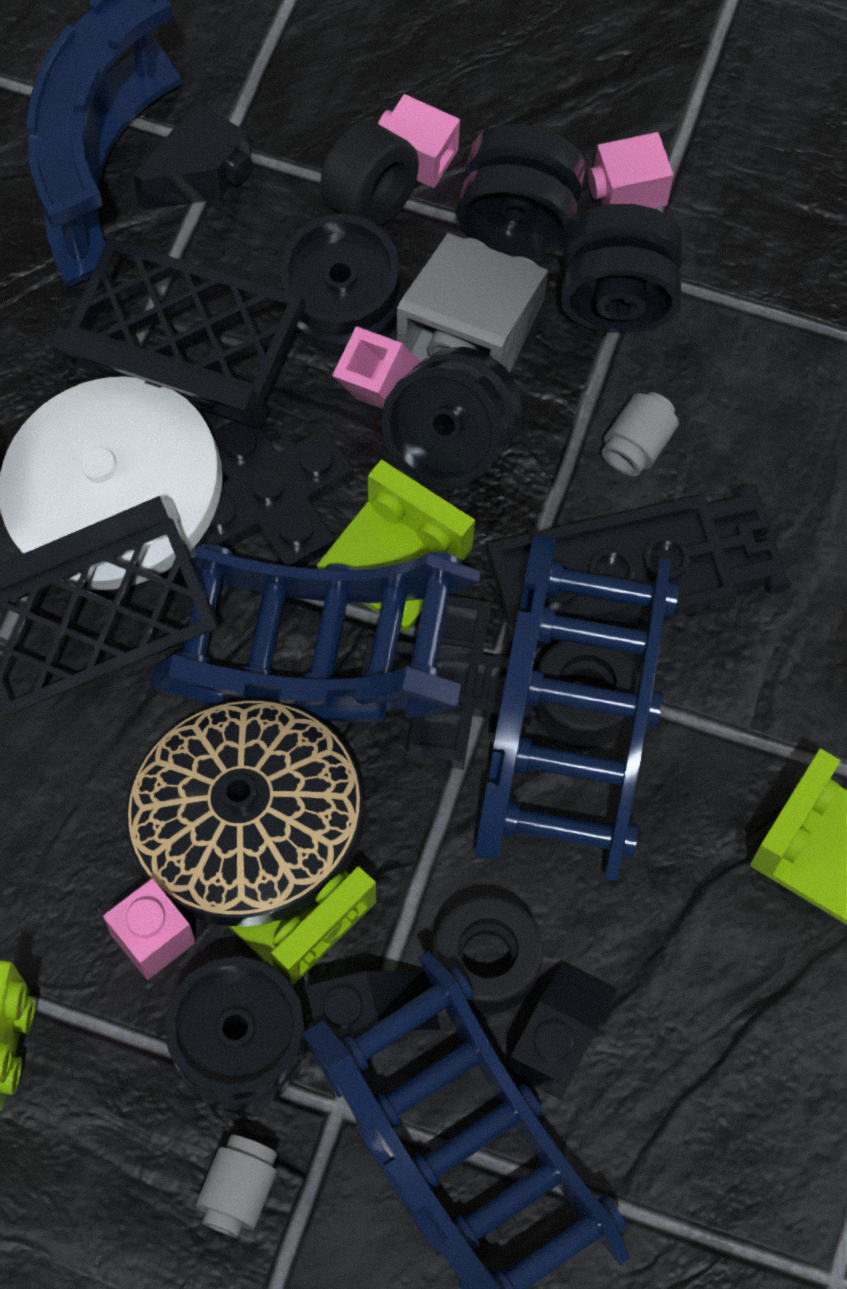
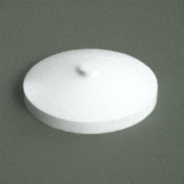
[0,377,223,590]

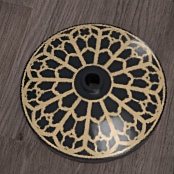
[126,699,365,927]

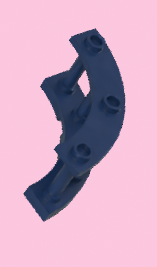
[26,0,182,288]
[474,535,679,882]
[149,544,481,722]
[302,951,630,1289]

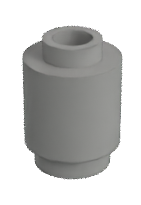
[602,392,679,476]
[195,1135,277,1237]

